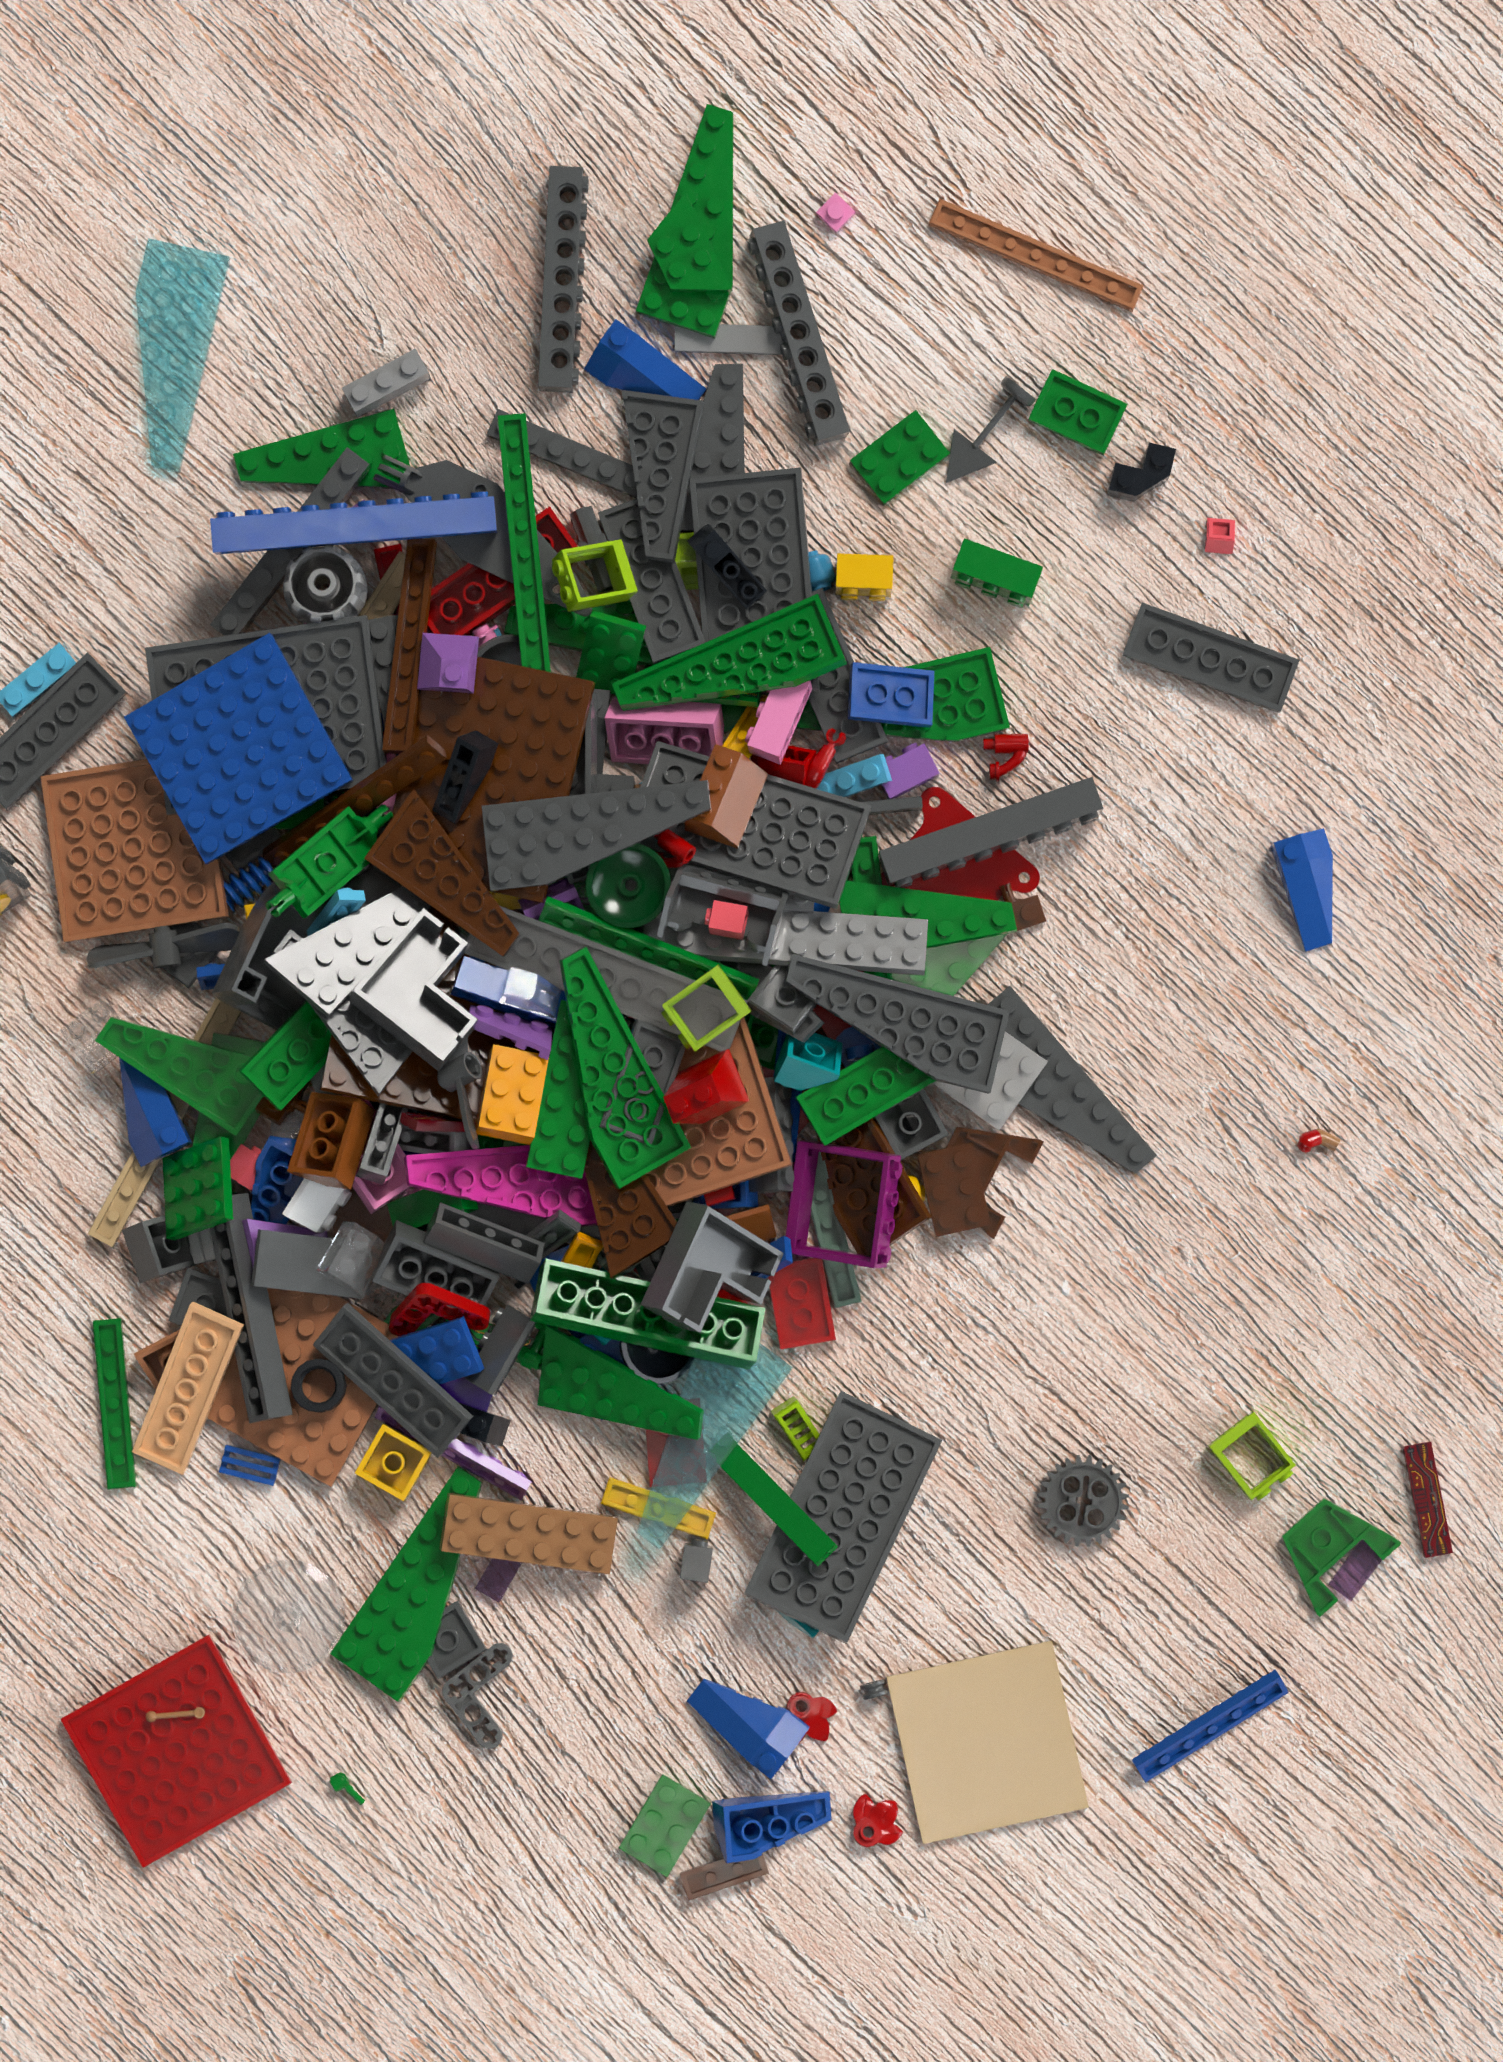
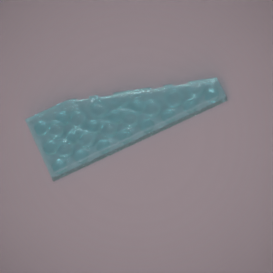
[136,238,230,473]
[636,1343,793,1549]

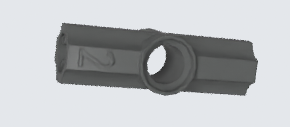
[569,506,613,593]

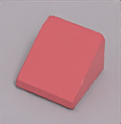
[1205,518,1235,554]

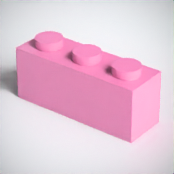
[745,681,812,765]

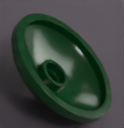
[586,844,671,928]

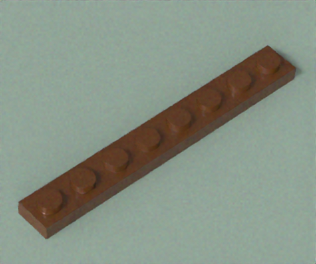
[382,538,437,754]
[263,735,447,867]

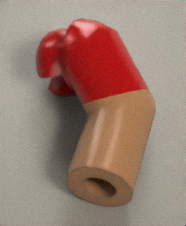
[1297,1129,1341,1153]

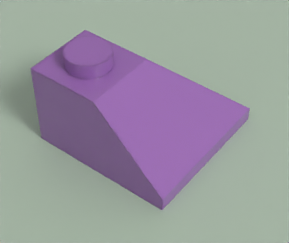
[417,633,479,693]

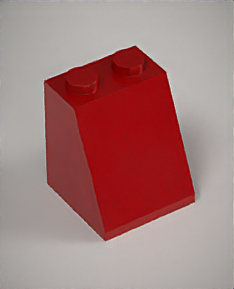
[663,1049,749,1124]

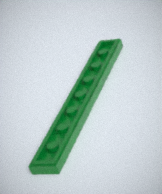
[538,896,759,1000]

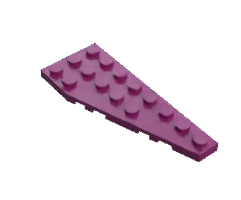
[404,1145,598,1227]

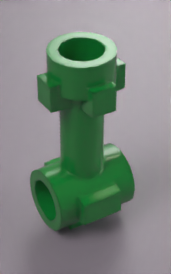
[517,1323,546,1371]

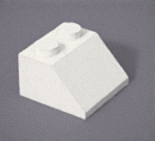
[282,1178,352,1233]

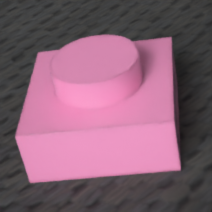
[816,192,855,233]

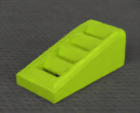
[771,1396,820,1461]

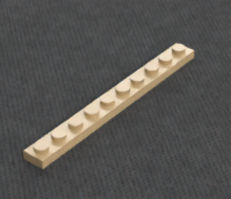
[88,997,241,1248]

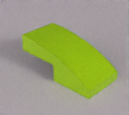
[675,532,699,590]

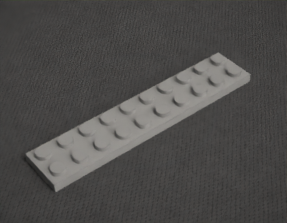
[643,911,928,975]

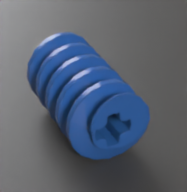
[224,856,273,913]

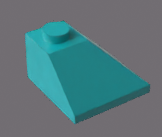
[774,1033,843,1091]

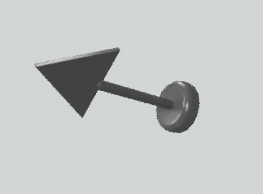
[946,376,1036,483]

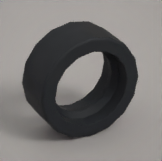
[291,1359,347,1413]

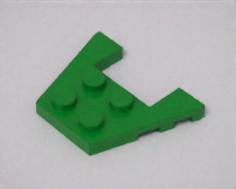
[1282,1498,1402,1617]

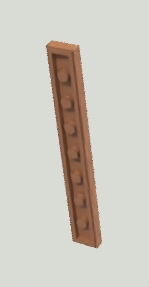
[928,198,1144,312]

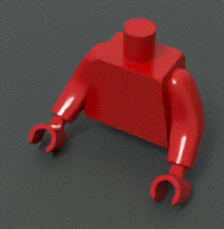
[751,728,846,789]

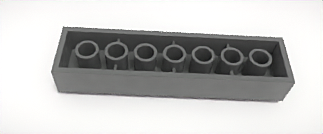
[879,777,1104,888]

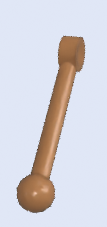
[146,1707,205,1722]

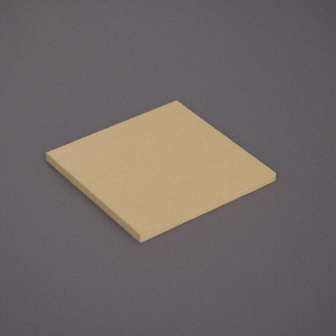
[886,1640,1089,1844]

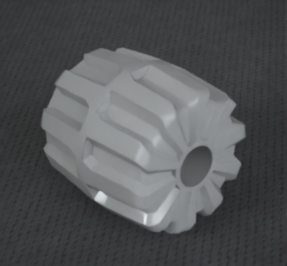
[283,544,368,624]

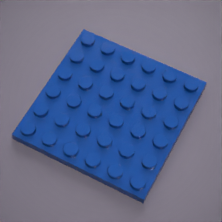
[124,633,353,865]

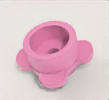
[472,623,498,648]

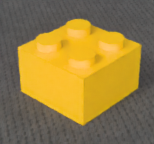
[835,553,894,601]
[355,1423,432,1501]

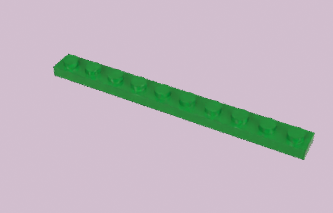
[497,413,551,672]

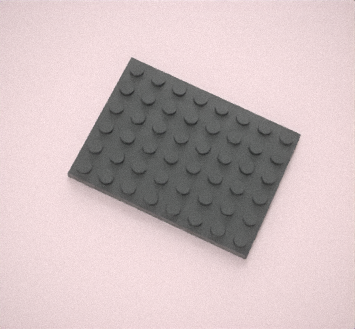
[145,615,387,816]

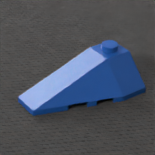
[1270,828,1333,952]
[119,1058,192,1167]
[251,1136,304,1225]
[712,1791,832,1863]

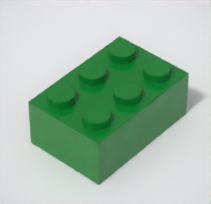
[951,538,1043,608]

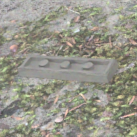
[674,324,783,355]

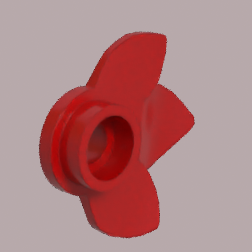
[787,1692,837,1744]
[852,1794,903,1847]

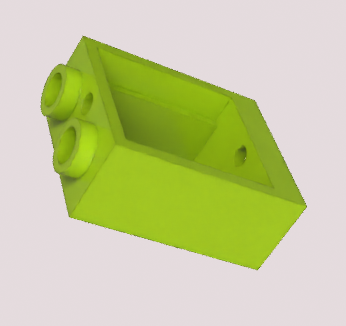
[552,539,638,612]
[661,964,751,1051]
[1208,1411,1296,1501]

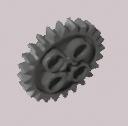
[1037,1455,1129,1547]

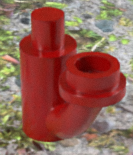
[983,733,1029,782]
[653,829,696,869]

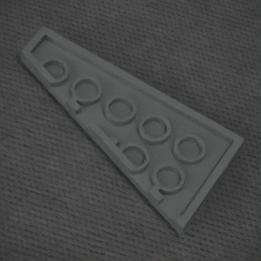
[273,929,413,1096]

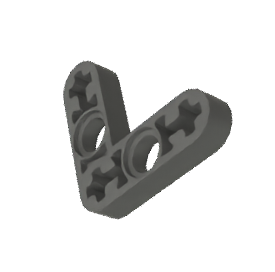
[442,1643,513,1749]

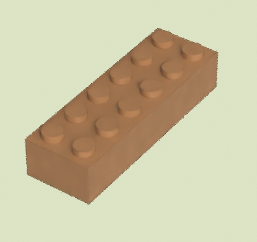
[439,1493,618,1574]

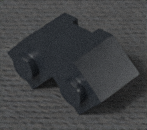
[1107,442,1176,502]

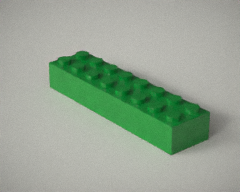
[530,1258,766,1370]

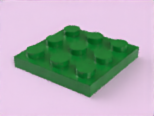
[162,1136,233,1240]

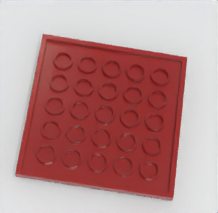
[60,1634,292,1868]

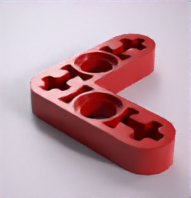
[389,1283,491,1337]

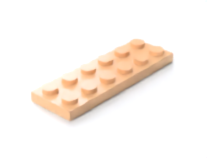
[132,1302,244,1475]

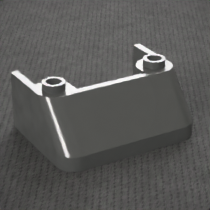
[657,864,788,966]

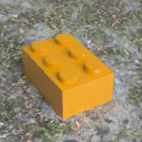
[475,1044,549,1145]

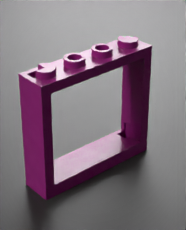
[786,1140,902,1269]

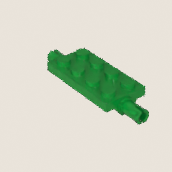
[265,804,393,919]

